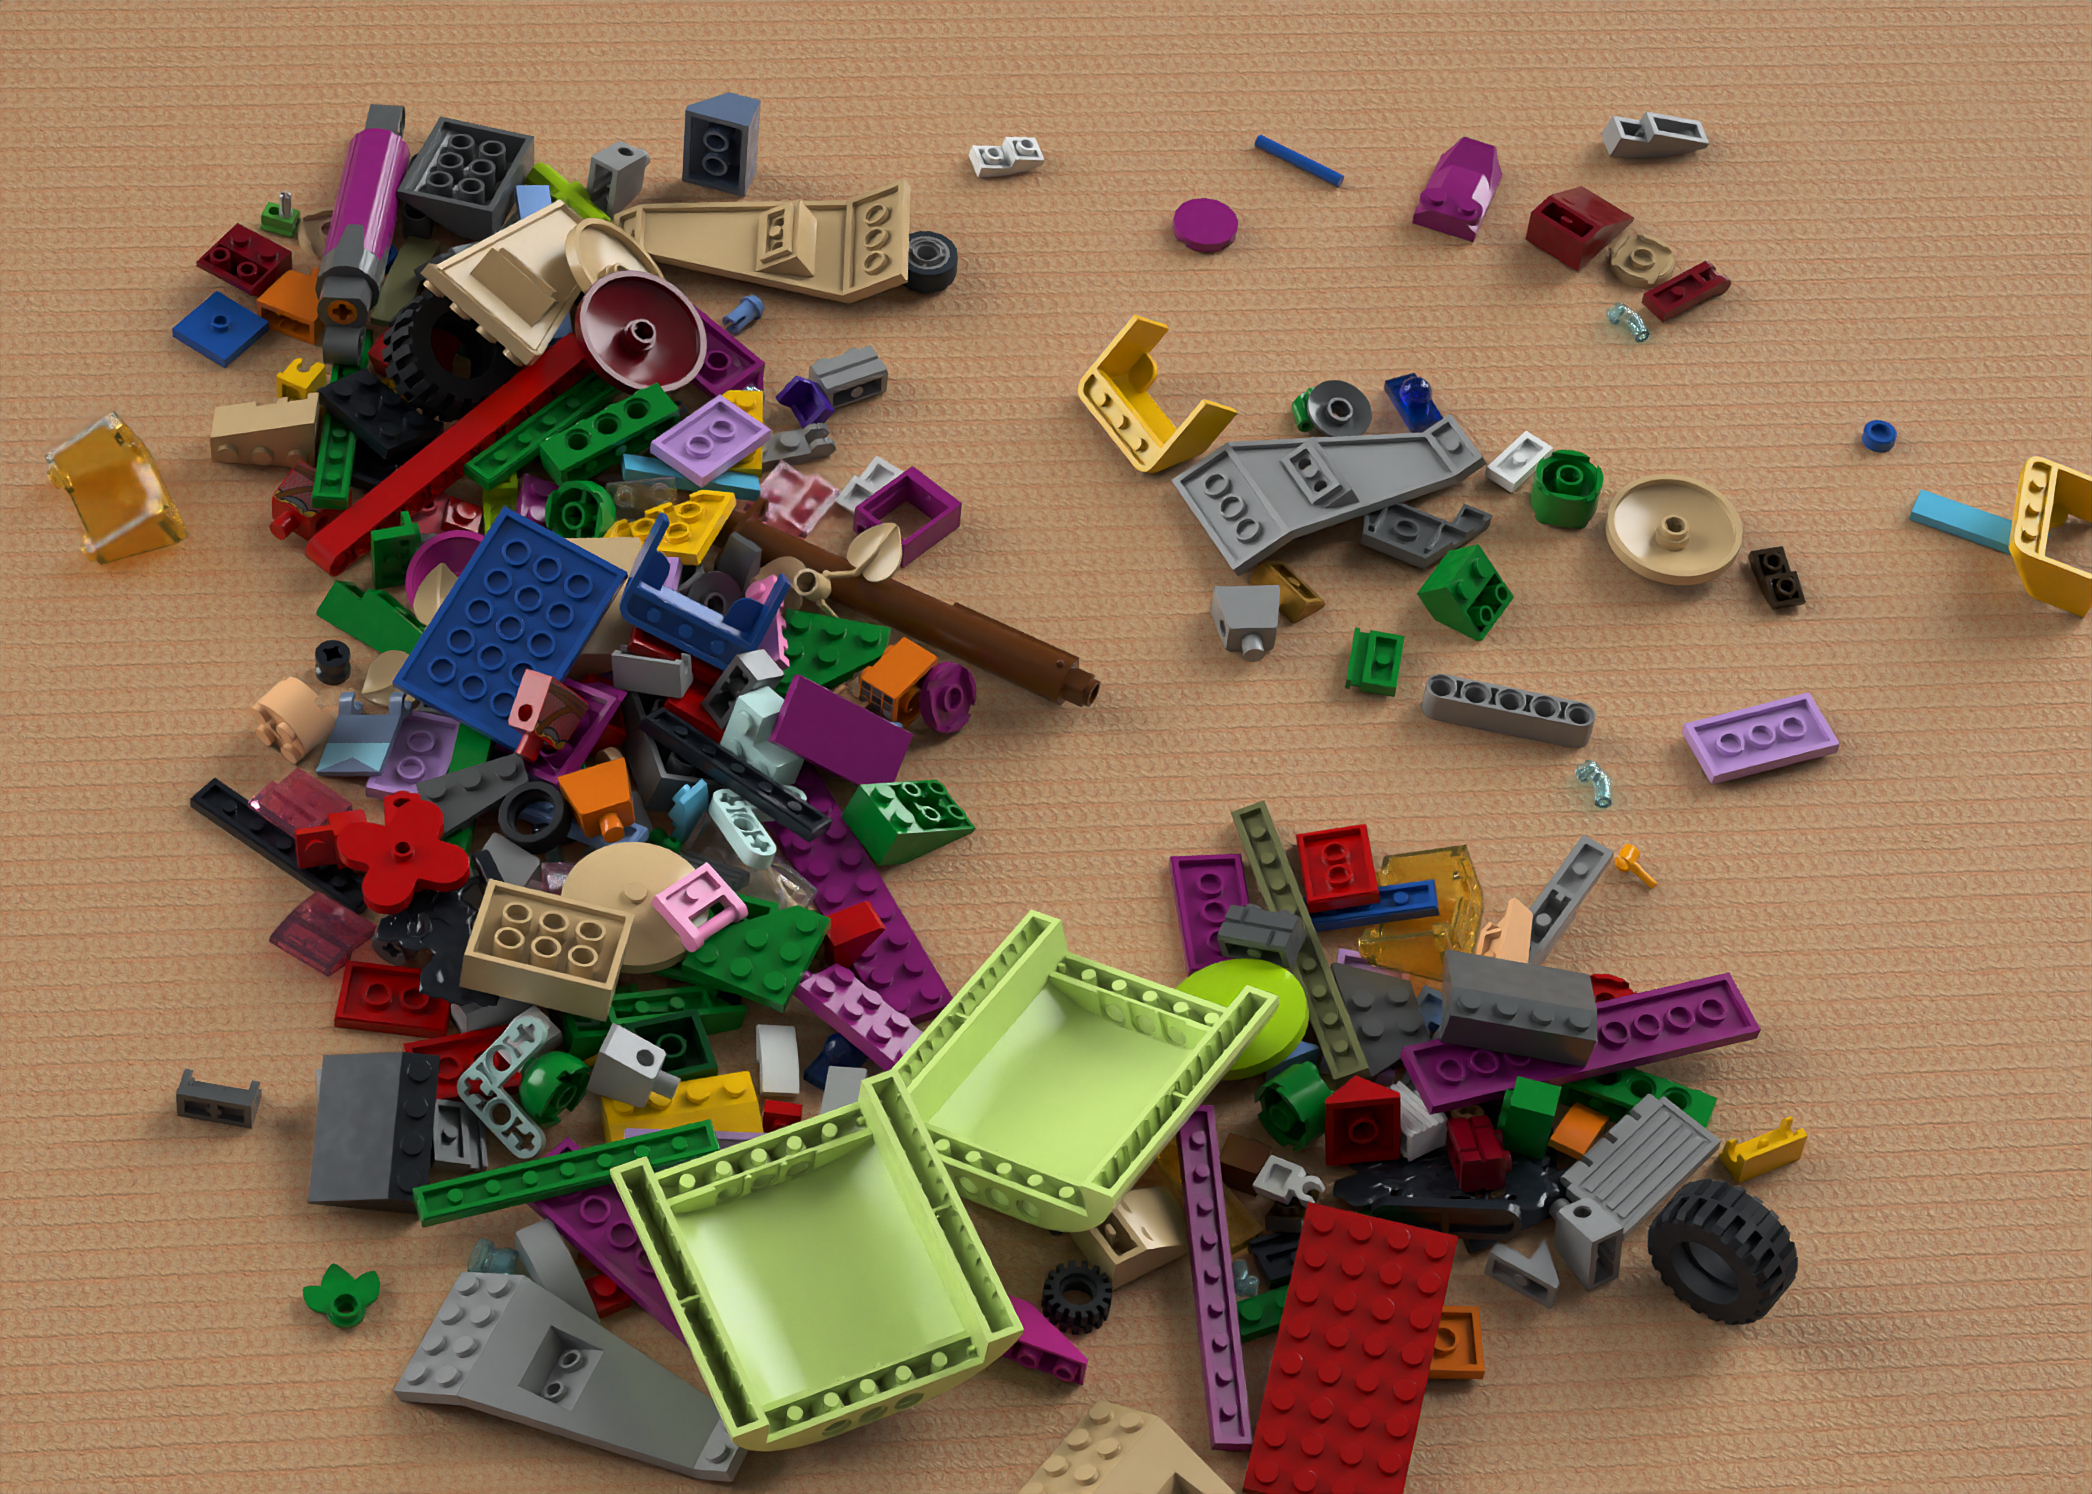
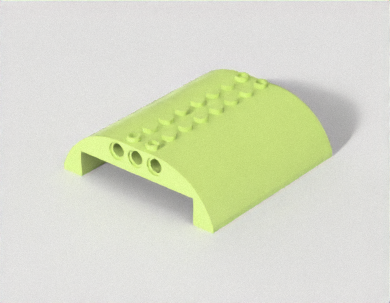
[892,910,1280,1232]
[610,1068,1024,1451]

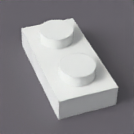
[1485,431,1553,493]

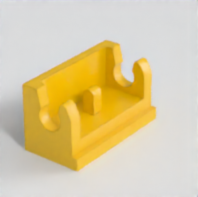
[276,358,326,420]
[1718,1116,1808,1184]

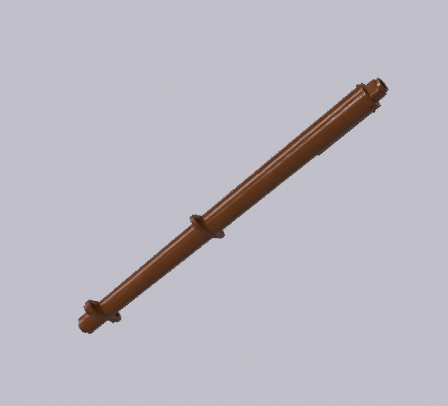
[532,454,1101,707]

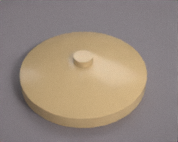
[565,218,665,294]
[1605,474,1743,585]
[561,842,709,974]

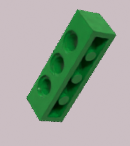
[539,383,680,487]
[1558,1067,1717,1129]

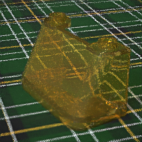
[45,411,189,565]
[1358,844,1484,983]

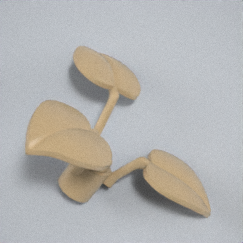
[750,523,902,682]
[361,563,458,707]

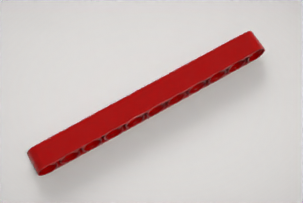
[305,333,594,577]

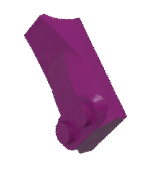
[1412,137,1503,242]
[690,304,766,399]
[513,678,628,794]

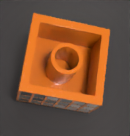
[858,636,938,730]

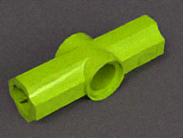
[526,162,612,223]

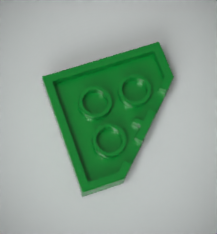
[774,608,891,699]
[682,905,831,1013]

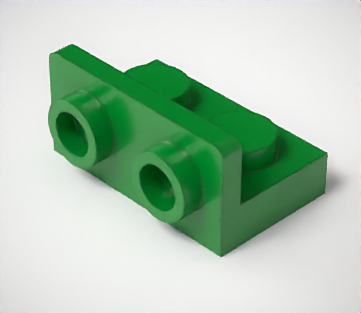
[371,511,421,590]

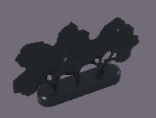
[375,839,504,1007]
[1333,1145,1560,1240]

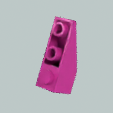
[1002,1294,1088,1385]

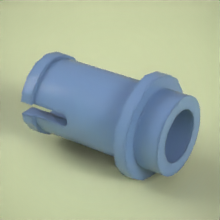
[722,295,764,335]

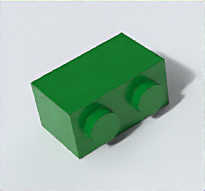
[1497,1076,1561,1160]

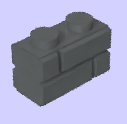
[1217,904,1305,969]

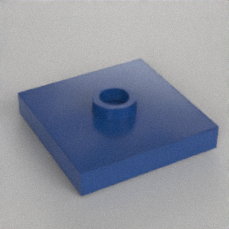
[172,291,269,368]

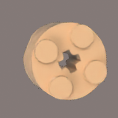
[250,677,335,764]

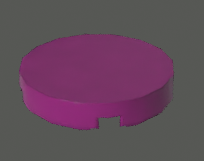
[1172,198,1238,253]
[919,662,977,733]

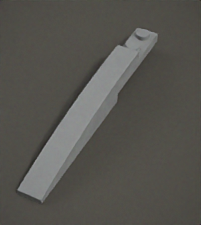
[1401,835,1614,1091]

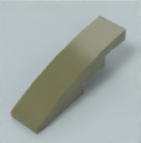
[370,236,441,327]

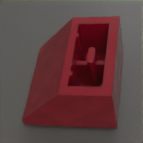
[196,223,292,297]

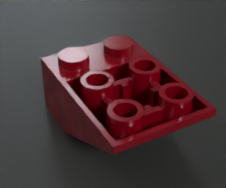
[1525,186,1634,272]

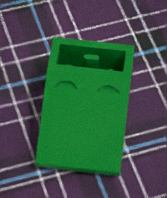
[841,780,976,866]

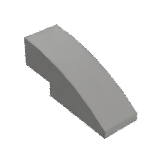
[1601,112,1709,159]
[515,1218,602,1326]

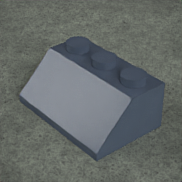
[682,92,761,197]

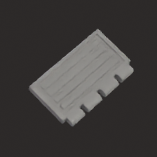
[1560,1094,1721,1241]

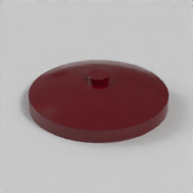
[575,270,707,396]

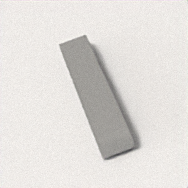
[1421,674,1596,748]

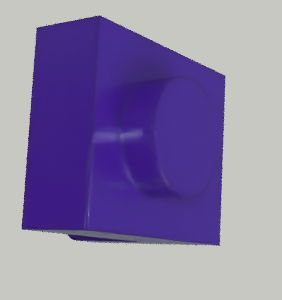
[776,376,835,429]

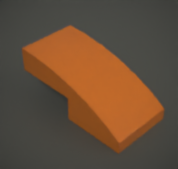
[1548,1102,1610,1161]

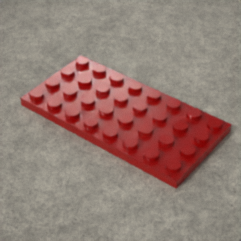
[1242,1202,1458,1494]

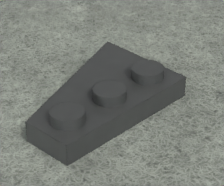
[416,753,529,842]

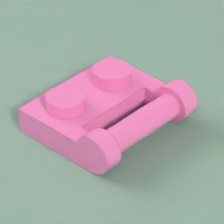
[651,862,748,952]

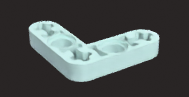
[708,785,807,870]
[457,1016,548,1159]

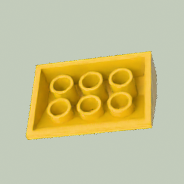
[600,1070,764,1143]

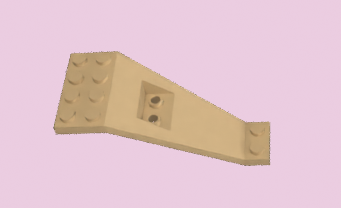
[614,179,911,304]
[420,199,584,366]
[1017,1400,1236,1494]

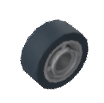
[902,231,958,293]

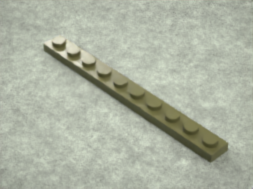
[1231,800,1371,1089]

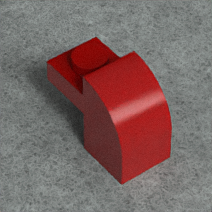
[294,809,367,869]

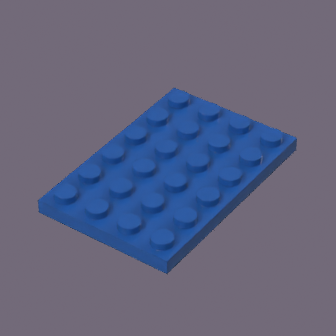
[392,506,628,753]

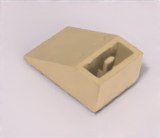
[1070,1186,1189,1290]

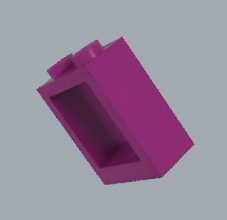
[853,466,962,569]

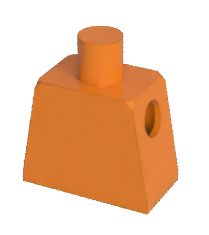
[256,268,325,346]
[557,757,635,843]

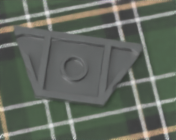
[1330,963,1430,1083]

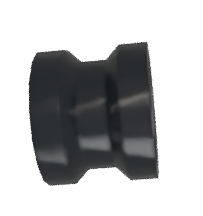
[315,640,351,685]

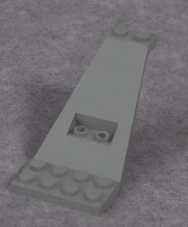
[1171,414,1486,577]

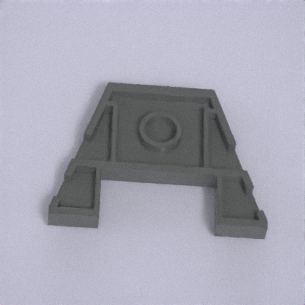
[1360,502,1492,569]

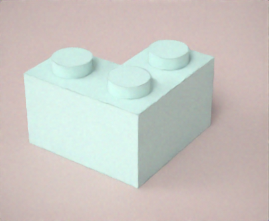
[720,686,804,785]

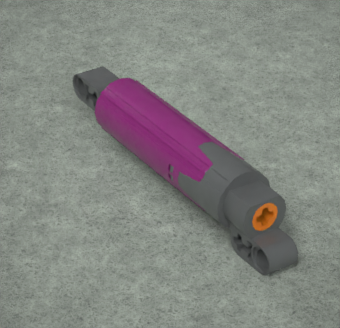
[315,104,410,366]

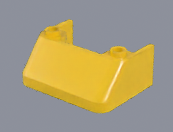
[1078,314,1238,474]
[2008,456,2092,618]

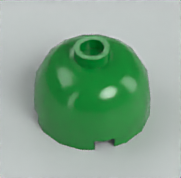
[545,480,616,538]
[518,1051,592,1128]

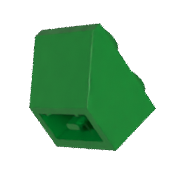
[1417,544,1514,641]

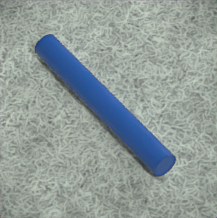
[1255,134,1344,187]

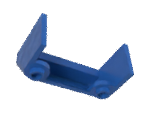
[619,512,791,671]

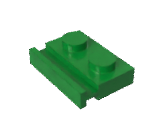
[1345,627,1405,697]

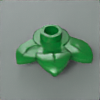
[303,1263,380,1329]

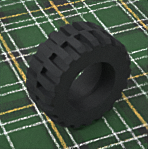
[382,290,519,422]
[1647,1179,1798,1325]

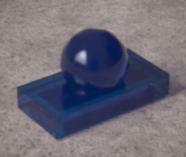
[1384,373,1443,433]
[803,1032,869,1092]

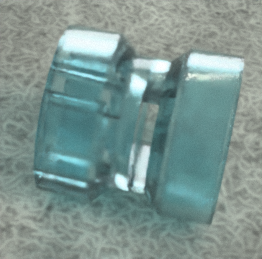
[467,1237,519,1275]

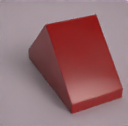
[823,901,886,969]

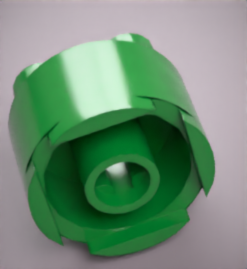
[1530,450,1604,529]
[1254,1061,1335,1151]

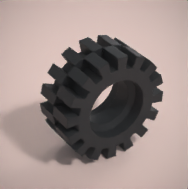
[1041,1260,1113,1335]

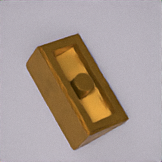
[1250,561,1326,623]

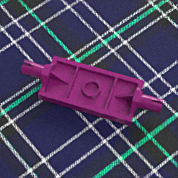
[793,963,923,1071]

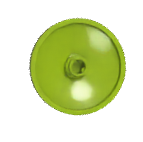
[1175,958,1309,1080]

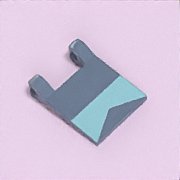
[316,692,413,776]

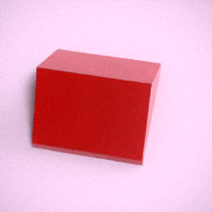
[1325,1075,1401,1166]

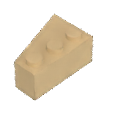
[210,392,320,468]

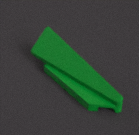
[316,580,426,655]
[562,985,747,1061]

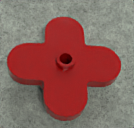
[337,800,470,914]

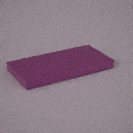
[768,675,913,787]
[1169,854,1250,977]

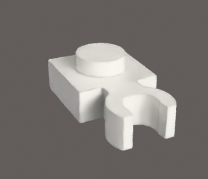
[1252,1155,1325,1208]

